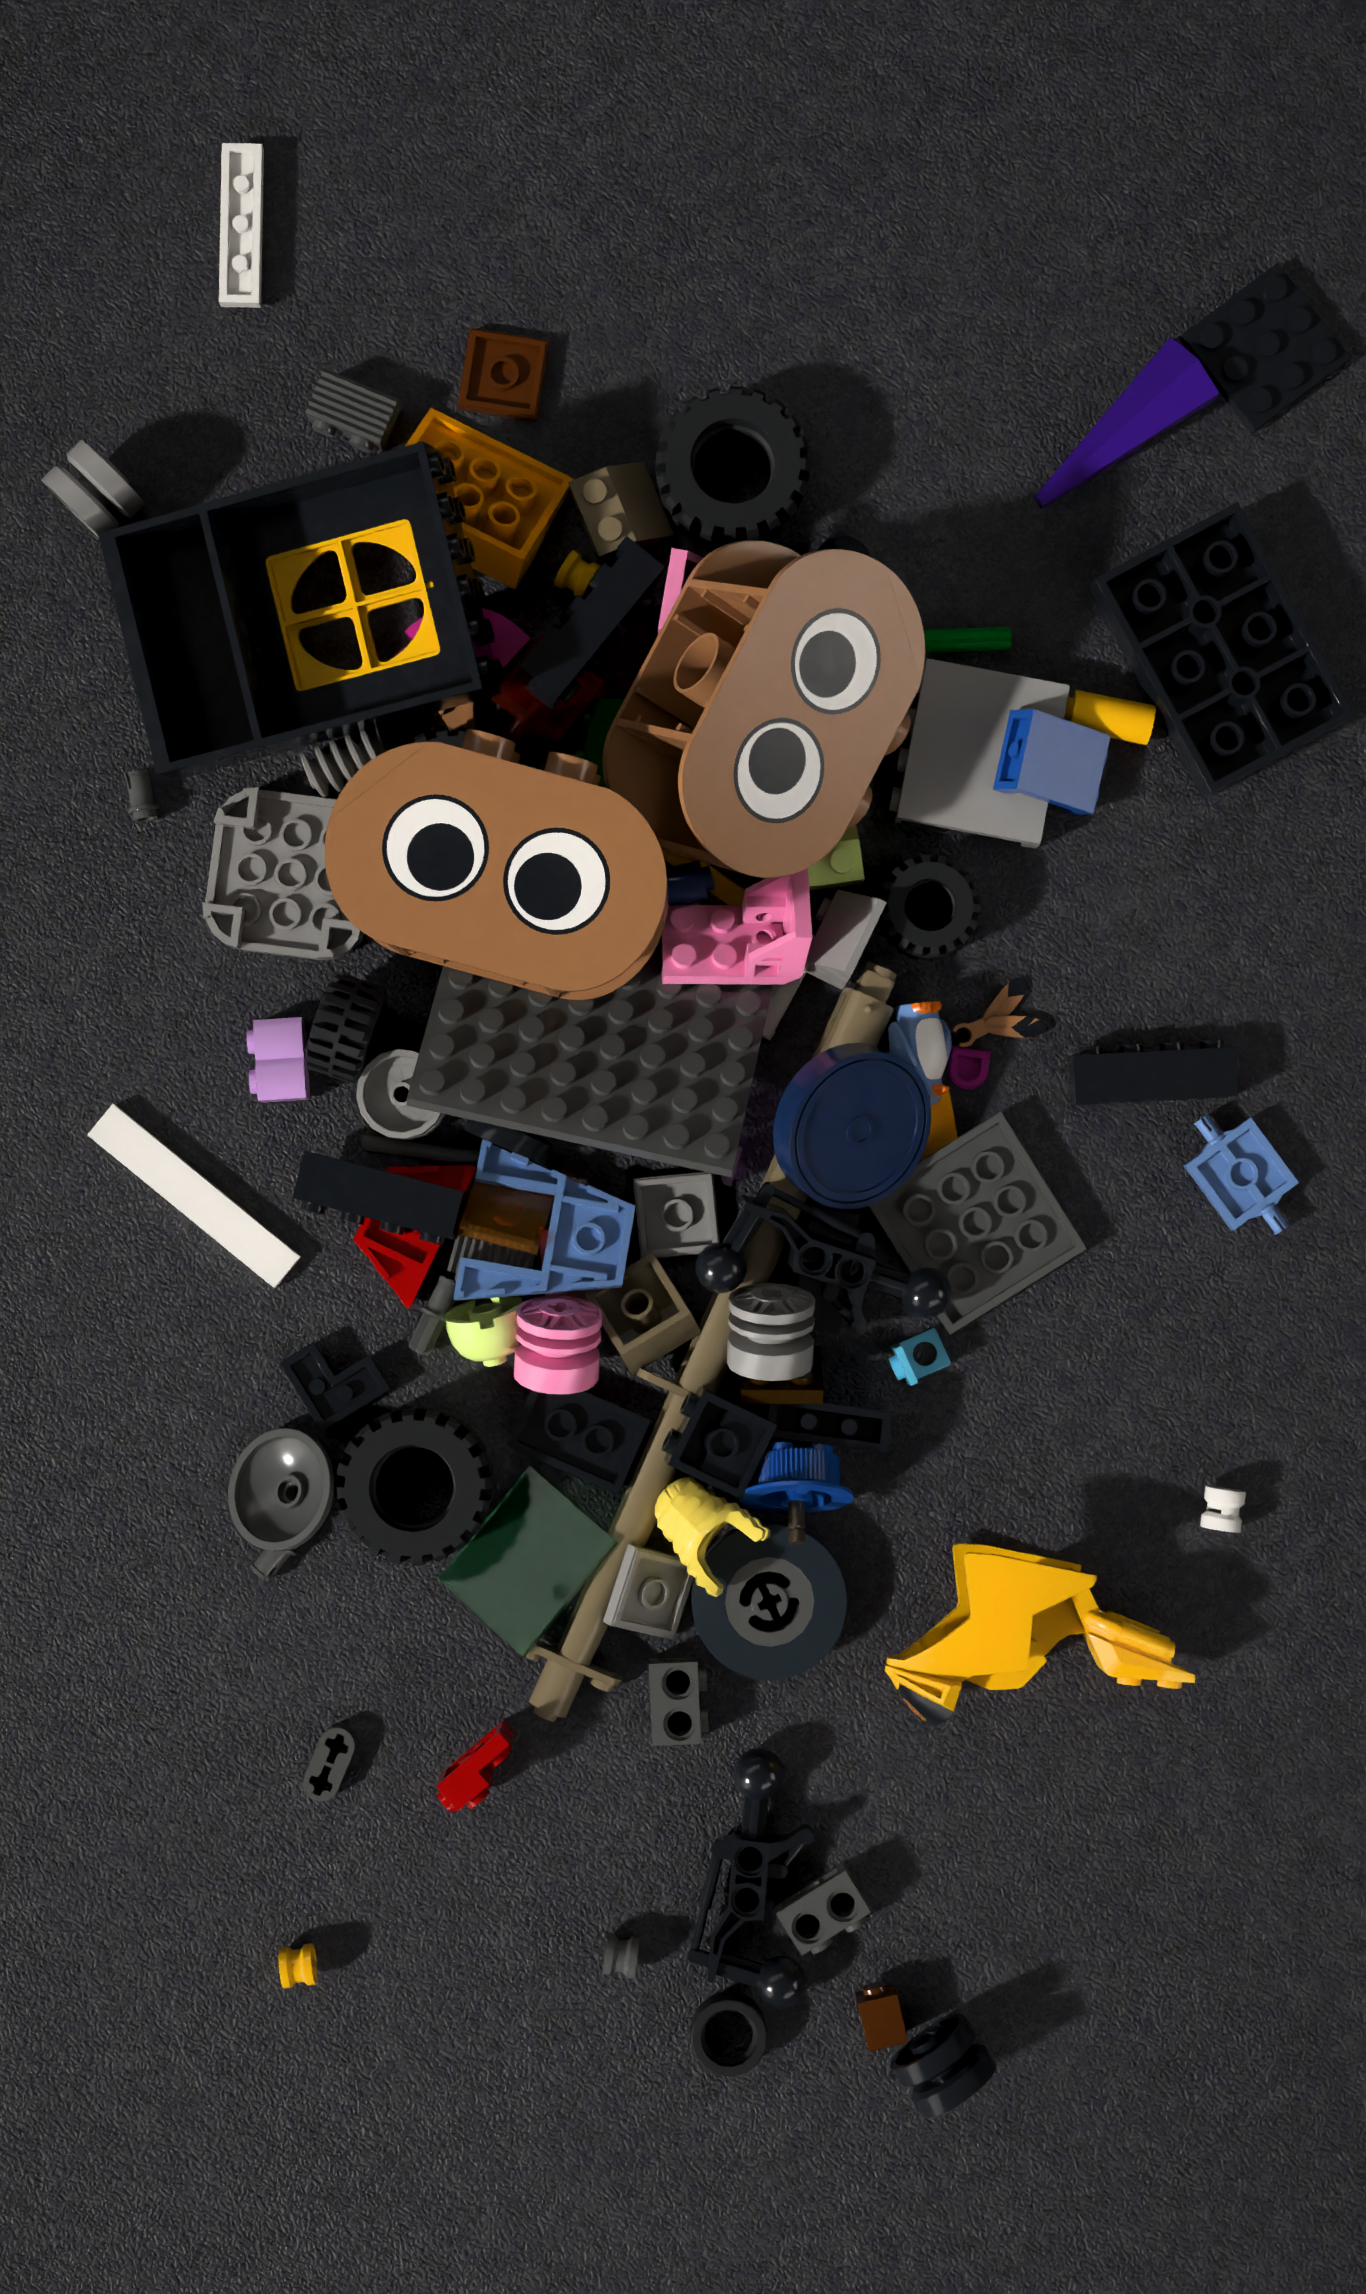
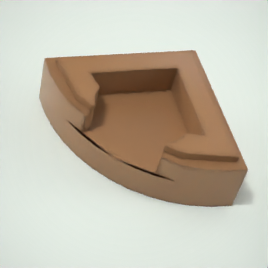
[438,701,476,731]

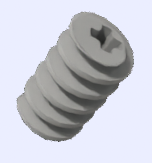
[299,727,387,797]

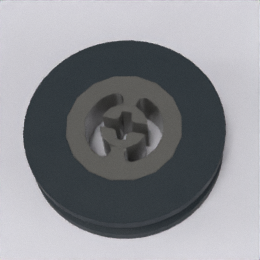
[691,1521,847,1680]

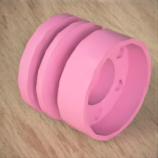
[514,1295,602,1394]

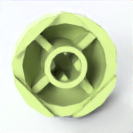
[445,1296,523,1367]

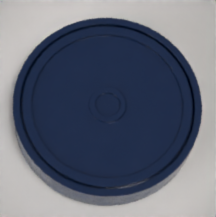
[773,1043,931,1209]

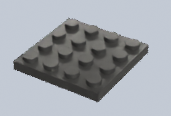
[868,1111,1087,1335]

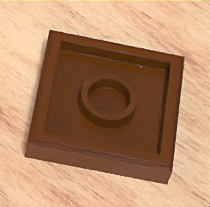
[457,328,550,422]

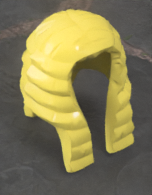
[655,1476,771,1597]

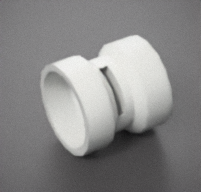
[1200,1486,1246,1533]

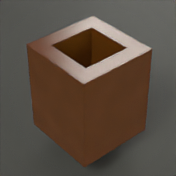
[855,1982,908,2052]

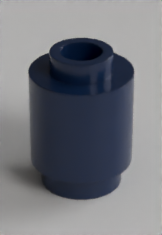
[666,860,715,906]

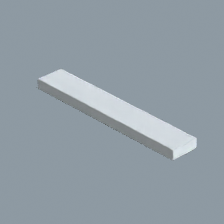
[87,1104,301,1288]

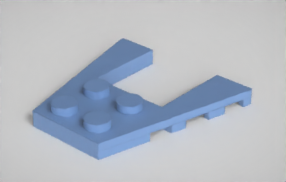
[454,1139,636,1300]

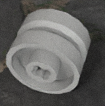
[41,439,146,538]
[356,1049,446,1140]

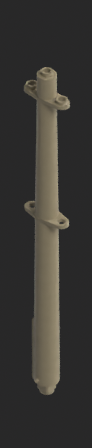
[516,962,897,1722]

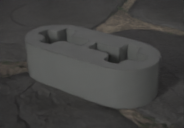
[303,1724,357,1802]

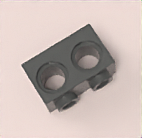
[649,1656,709,1746]
[775,1862,871,1956]

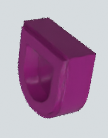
[947,1047,991,1090]

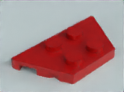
[353,1165,477,1308]

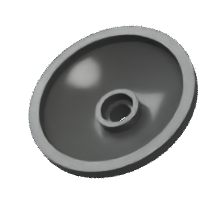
[228,1428,335,1551]

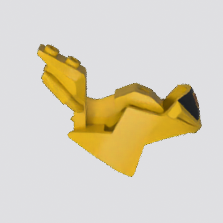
[885,1543,1195,1726]

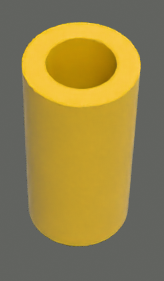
[1064,690,1156,745]

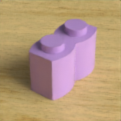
[246,1017,310,1103]

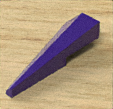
[1034,338,1219,509]

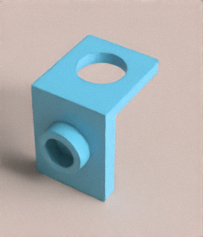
[888,1328,951,1386]

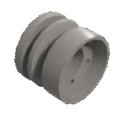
[727,1283,816,1381]

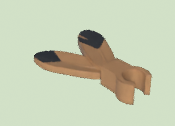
[950,978,1046,1048]

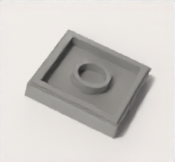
[633,1172,720,1259]
[603,1544,694,1640]

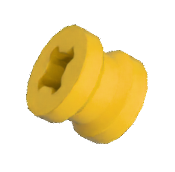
[554,550,601,598]
[278,1943,318,1989]

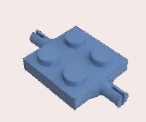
[1183,1113,1299,1235]

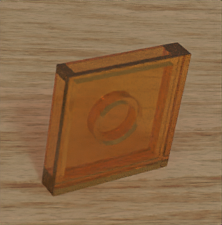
[458,1179,555,1255]

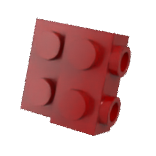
[436,1719,514,1814]

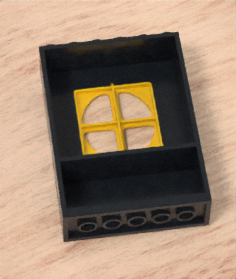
[98,441,504,778]

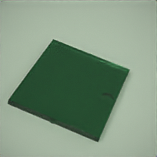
[438,1466,618,1657]

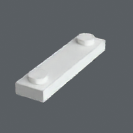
[219,143,264,308]

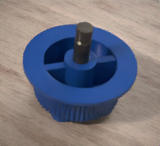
[739,1442,853,1546]

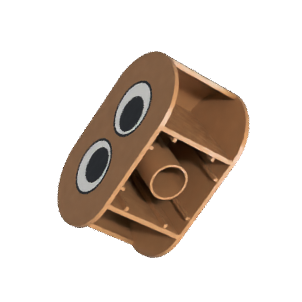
[602,540,925,878]
[325,729,669,1000]

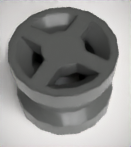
[602,1933,640,1979]

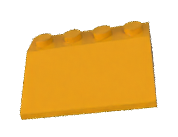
[405,408,574,589]

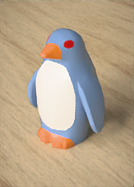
[888,1001,952,1106]

